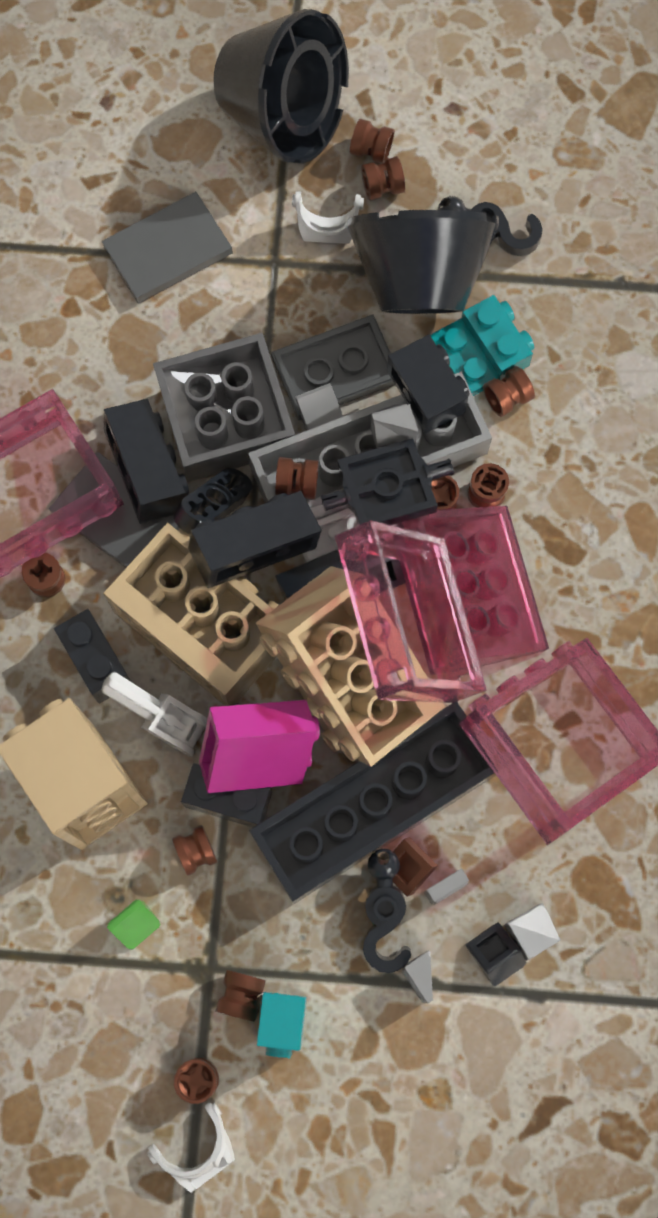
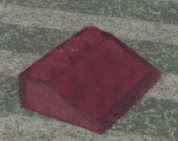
[391,506,549,675]

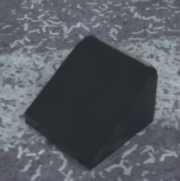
[466,922,526,987]

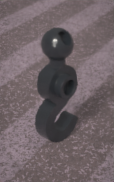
[437,196,543,256]
[363,849,411,973]

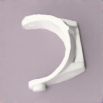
[292,191,364,244]
[147,1102,235,1193]

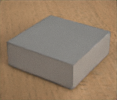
[424,868,469,905]

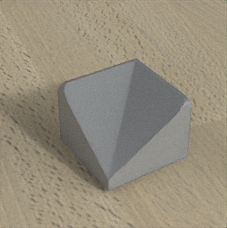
[371,404,418,448]
[504,903,560,960]

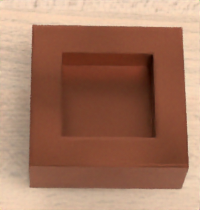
[393,837,438,897]

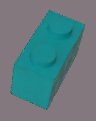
[257,992,307,1058]

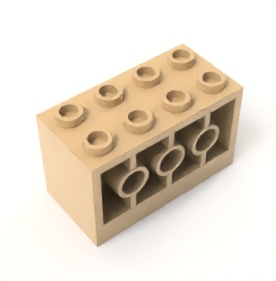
[103,523,279,706]
[256,566,445,767]
[0,698,148,850]

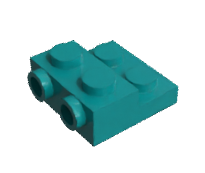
[430,295,535,397]

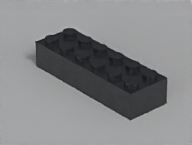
[249,701,501,904]

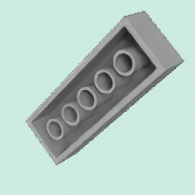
[248,371,492,520]

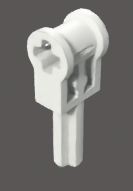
[101,672,208,757]

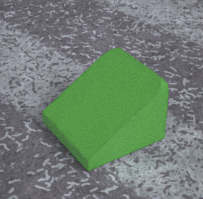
[107,899,161,950]

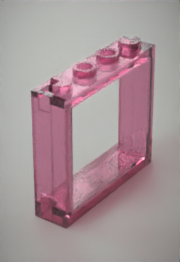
[0,389,124,578]
[335,521,487,703]
[459,638,658,845]

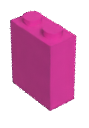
[199,700,320,793]

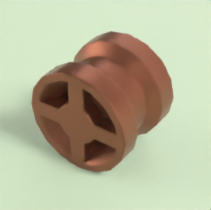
[21,552,66,598]
[172,825,218,875]

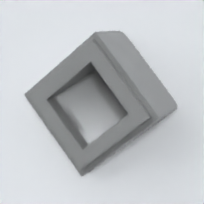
[295,383,343,431]
[402,951,433,1004]

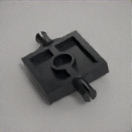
[320,438,454,534]

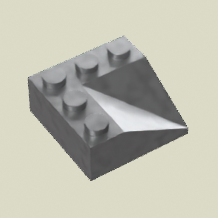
[153,333,295,482]

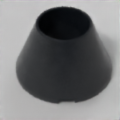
[213,9,349,164]
[347,210,499,314]

